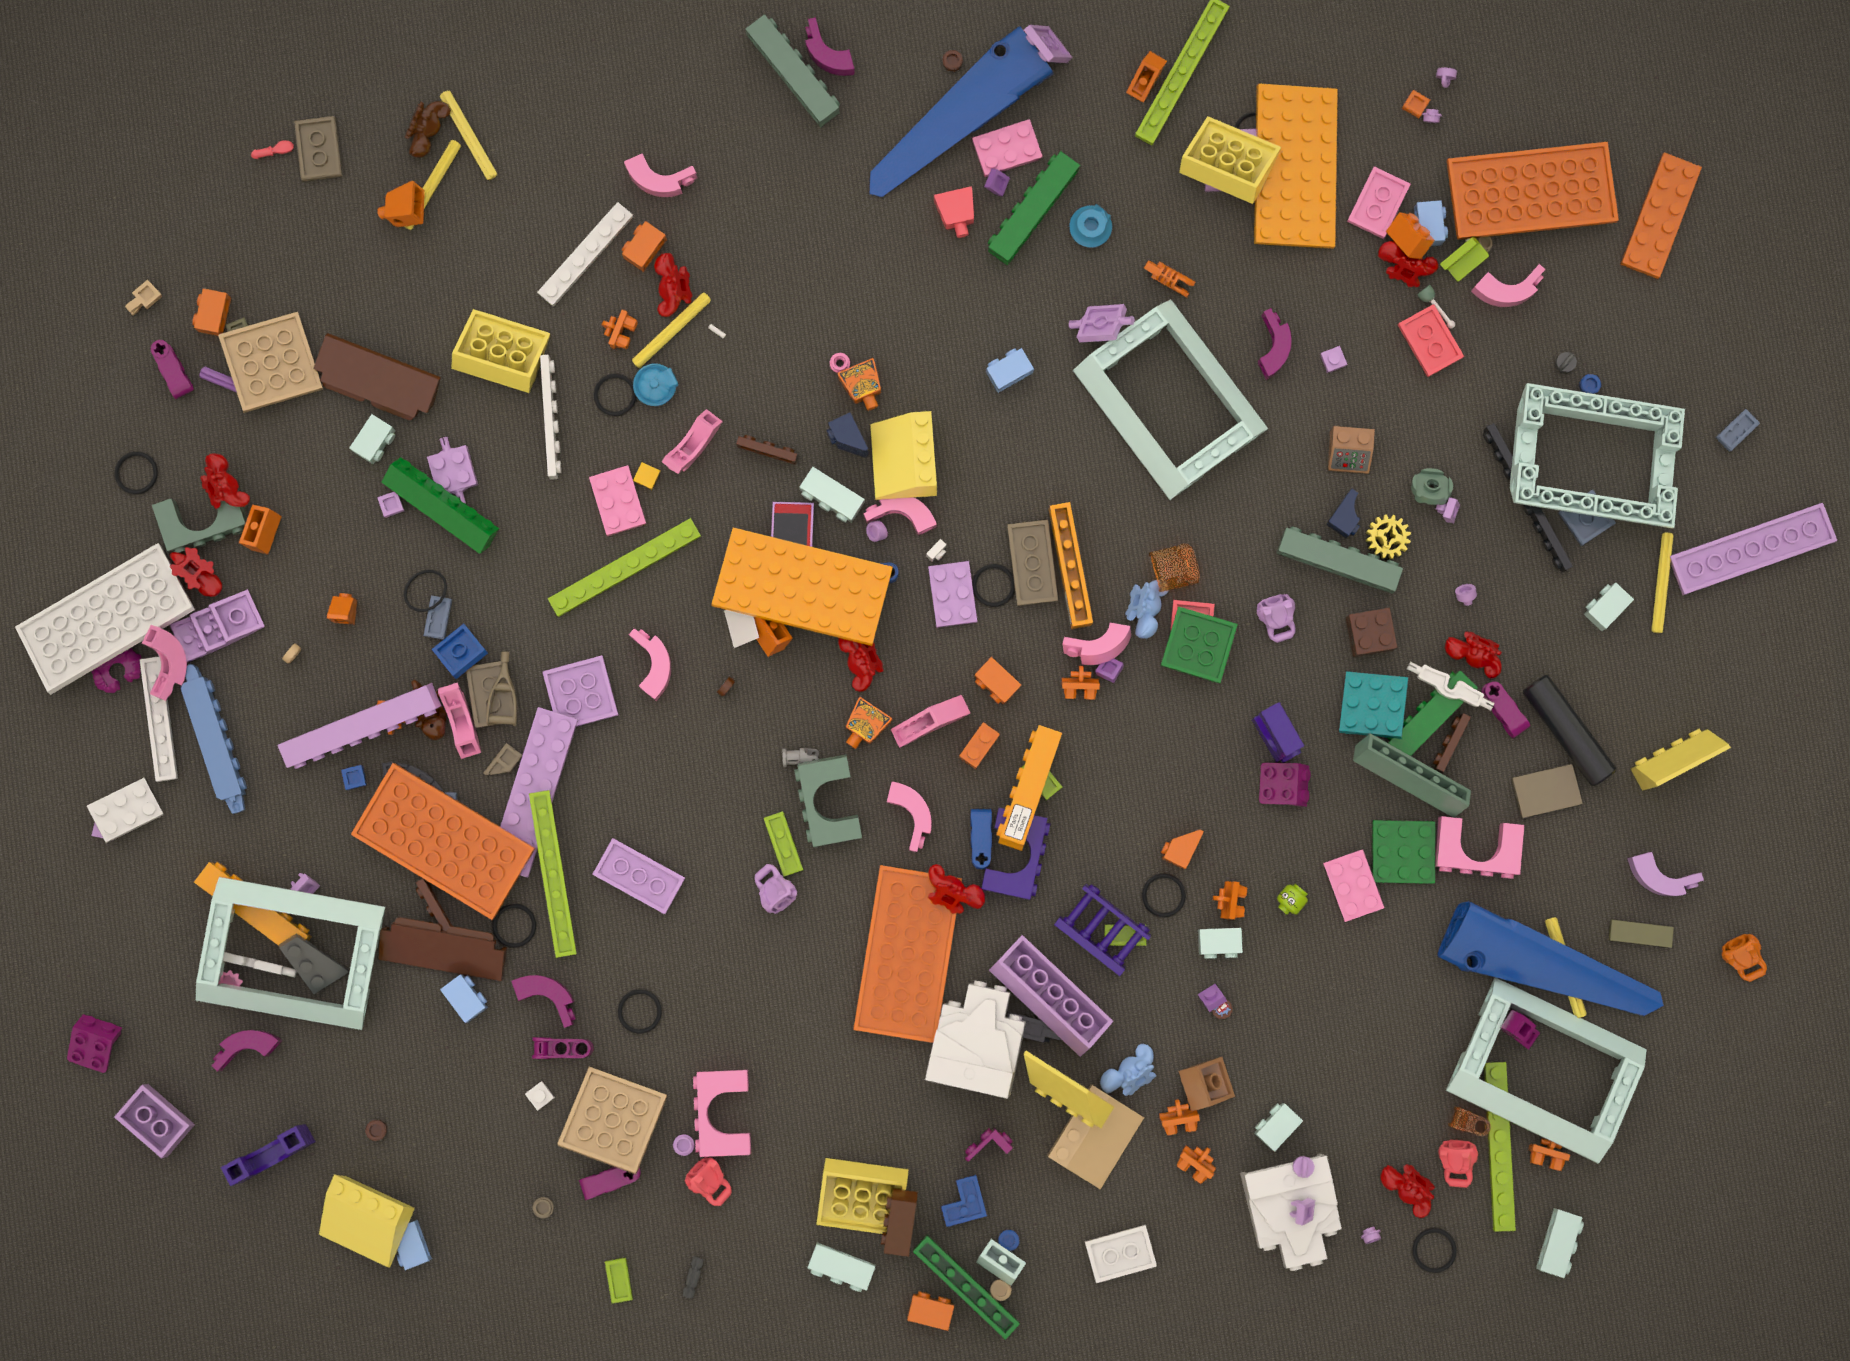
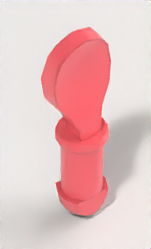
[251,141,294,159]

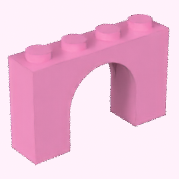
[1435,816,1524,879]
[693,1070,751,1157]

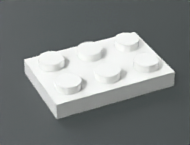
[87,778,163,843]
[1085,1225,1157,1283]

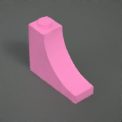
[891,695,970,748]

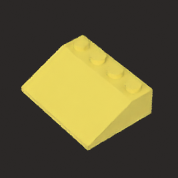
[1179,116,1281,204]
[451,309,550,393]
[870,411,937,500]
[1631,728,1731,791]
[1024,1051,1114,1128]
[817,1158,909,1234]
[319,1175,415,1267]

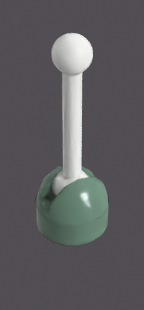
[1417,285,1455,329]

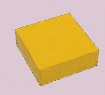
[633,462,661,490]

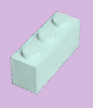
[800,467,865,523]
[1536,1208,1583,1278]
[808,1243,876,1292]

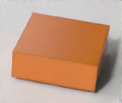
[1402,90,1430,118]

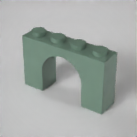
[152,491,247,554]
[794,754,862,847]

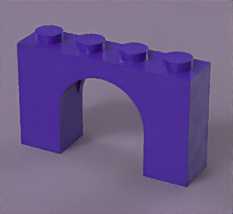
[1252,702,1304,763]
[981,808,1050,900]
[221,1124,315,1186]

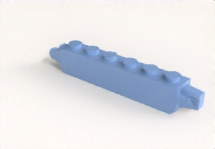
[181,664,247,814]

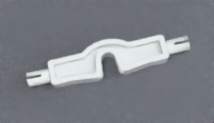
[1407,661,1494,711]
[223,952,297,978]

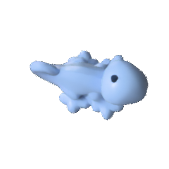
[1125,579,1169,639]
[1100,1044,1156,1096]

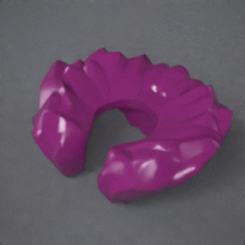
[92,648,141,693]

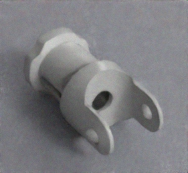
[782,748,819,767]

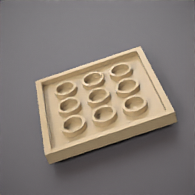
[218,312,323,413]
[557,1067,667,1174]

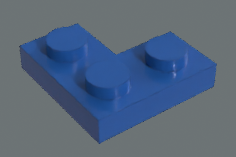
[941,1175,987,1227]

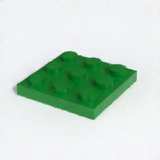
[1160,606,1238,684]
[1372,820,1435,884]

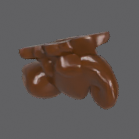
[405,101,451,158]
[411,680,447,740]

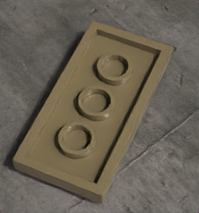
[1007,520,1058,606]

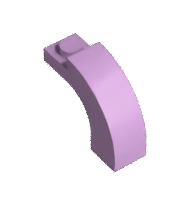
[1627,852,1704,896]

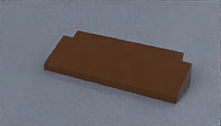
[313,333,441,420]
[378,917,507,981]

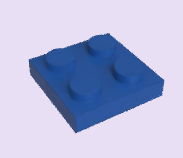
[432,623,488,679]

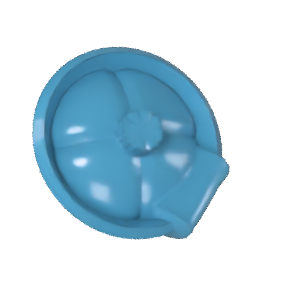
[1069,204,1112,247]
[633,364,678,406]

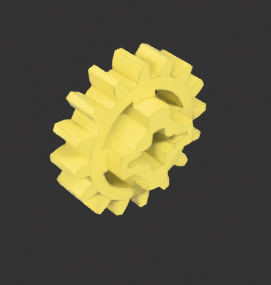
[1366,514,1411,559]

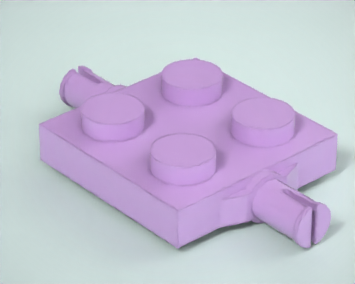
[1069,304,1135,342]
[427,437,478,504]

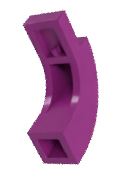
[511,975,576,1028]

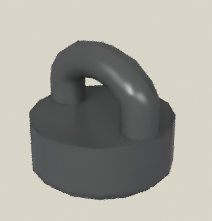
[1555,352,1577,373]

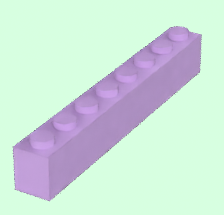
[277,683,441,769]

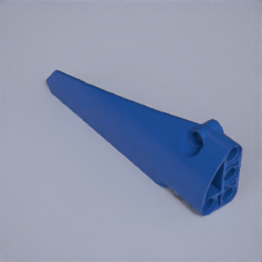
[870,26,1053,197]
[1437,901,1664,1016]

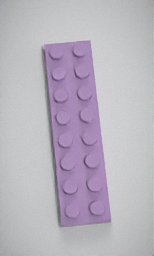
[1670,503,1837,595]
[500,707,578,878]

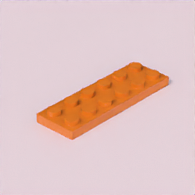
[1620,152,1702,279]

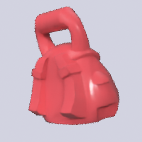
[1438,1140,1478,1188]
[685,1157,732,1206]

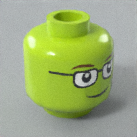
[1277,884,1308,915]

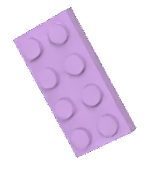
[592,838,685,914]

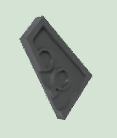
[279,933,349,994]

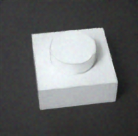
[926,539,946,562]
[525,1081,555,1111]

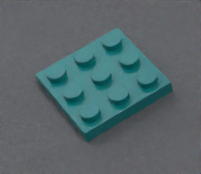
[1339,671,1408,739]

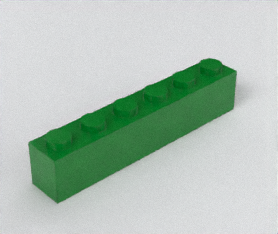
[987,151,1080,266]
[381,457,499,554]
[1387,671,1478,756]
[913,1234,1020,1340]

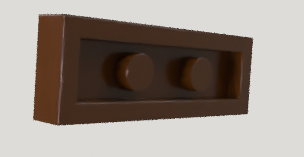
[736,435,798,465]
[1433,713,1471,773]
[416,879,453,931]

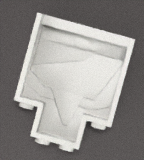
[925,980,1026,1098]
[1240,1154,1342,1271]

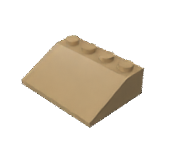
[1047,1085,1144,1189]

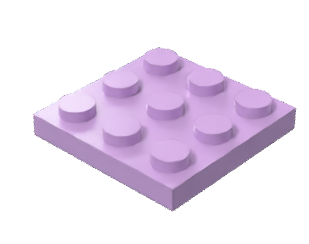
[543,655,618,727]

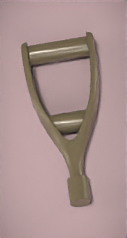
[486,652,517,726]

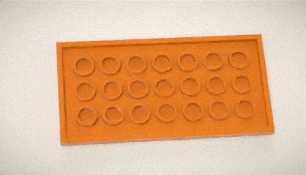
[1447,142,1619,240]
[351,763,535,920]
[853,865,962,1043]

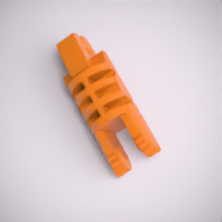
[1144,261,1195,297]

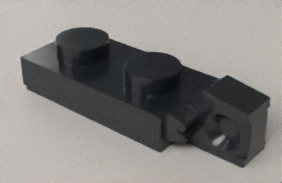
[1007,1012,1061,1043]

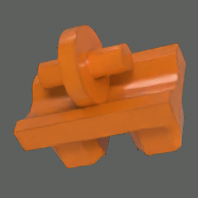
[601,310,638,350]
[1061,666,1100,699]
[1212,881,1247,919]
[1159,1099,1200,1135]
[1528,1138,1570,1171]
[1177,1146,1216,1184]

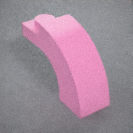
[1062,623,1131,665]

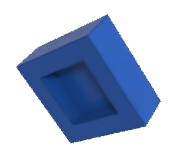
[341,765,367,790]

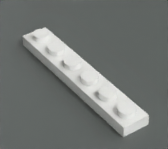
[537,202,634,307]
[540,355,561,480]
[140,657,178,782]

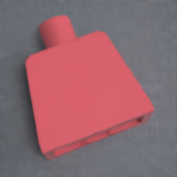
[934,186,974,238]

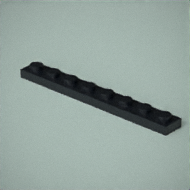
[1483,423,1573,573]

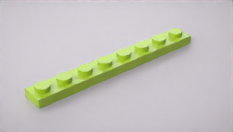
[1135,0,1230,146]
[548,518,701,617]
[529,790,576,958]
[1484,1062,1516,1231]

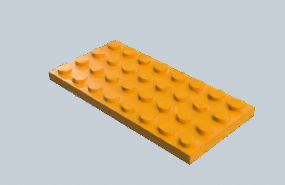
[1254,84,1337,249]
[712,528,893,646]

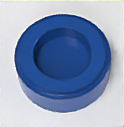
[1579,374,1601,394]
[998,1230,1019,1251]

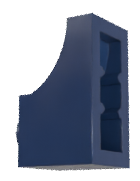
[1326,489,1360,538]

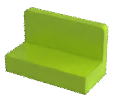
[1440,237,1489,281]

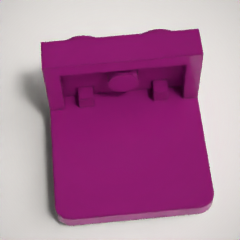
[1259,763,1311,807]
[67,1014,122,1073]
[965,1128,1013,1162]

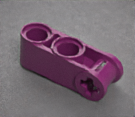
[151,340,194,399]
[1481,682,1530,739]
[532,1037,594,1059]
[579,1167,641,1200]

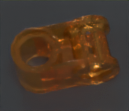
[1448,1106,1491,1136]

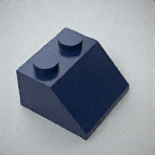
[826,413,869,458]

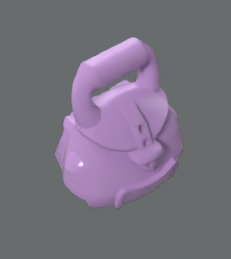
[1257,594,1295,643]
[755,864,797,914]

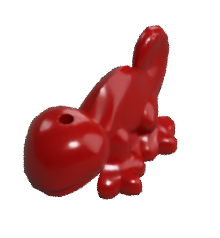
[1378,241,1438,287]
[654,253,692,317]
[201,453,250,509]
[169,547,222,597]
[1444,631,1502,678]
[838,638,884,692]
[928,864,985,914]
[1380,1164,1435,1218]

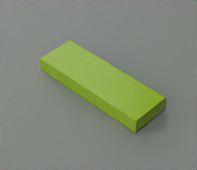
[764,811,803,877]

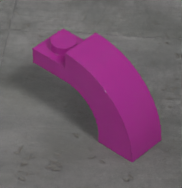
[805,17,855,76]
[1257,308,1291,380]
[1500,1010,1540,1050]
[211,1030,283,1071]

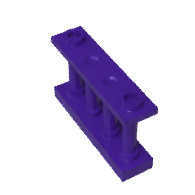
[1054,884,1151,976]

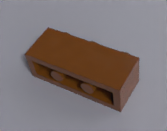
[881,1188,918,1257]

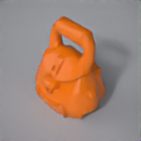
[1722,934,1767,982]

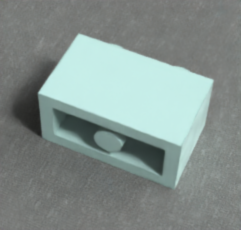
[349,414,396,464]
[1584,583,1634,631]
[1198,928,1243,959]
[1254,1103,1303,1152]
[976,1239,1026,1286]

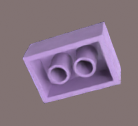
[114,1084,195,1158]

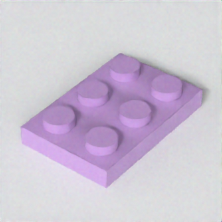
[1024,25,1073,63]
[928,561,977,628]

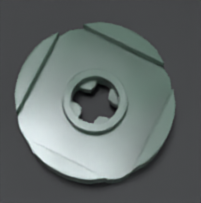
[1411,468,1453,505]

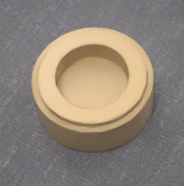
[282,643,301,664]
[990,1279,1011,1301]

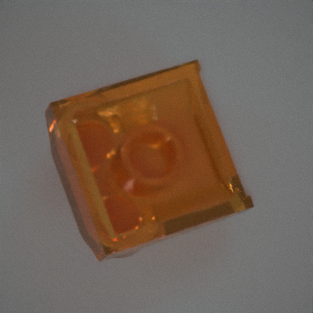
[1149,543,1200,592]

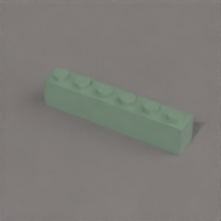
[745,14,840,128]
[1276,526,1403,594]
[1353,733,1471,818]

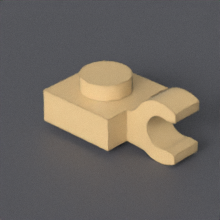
[125,280,162,315]

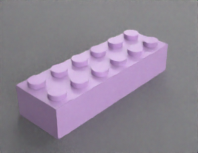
[989,935,1113,1057]

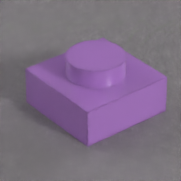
[984,169,1010,196]
[1095,659,1124,683]
[1198,984,1227,1012]

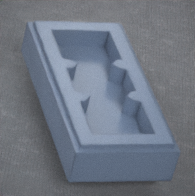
[1715,409,1760,452]
[423,596,452,640]

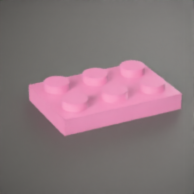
[972,119,1043,177]
[1347,167,1410,239]
[589,465,646,536]
[1323,849,1385,922]

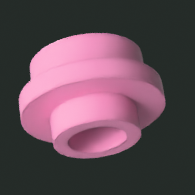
[830,353,850,373]

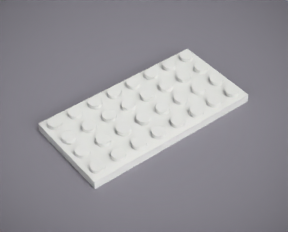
[15,543,195,695]

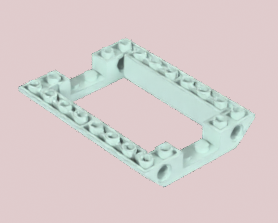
[1073,299,1268,500]
[1510,383,1685,528]
[196,877,385,1030]
[1446,978,1647,1163]

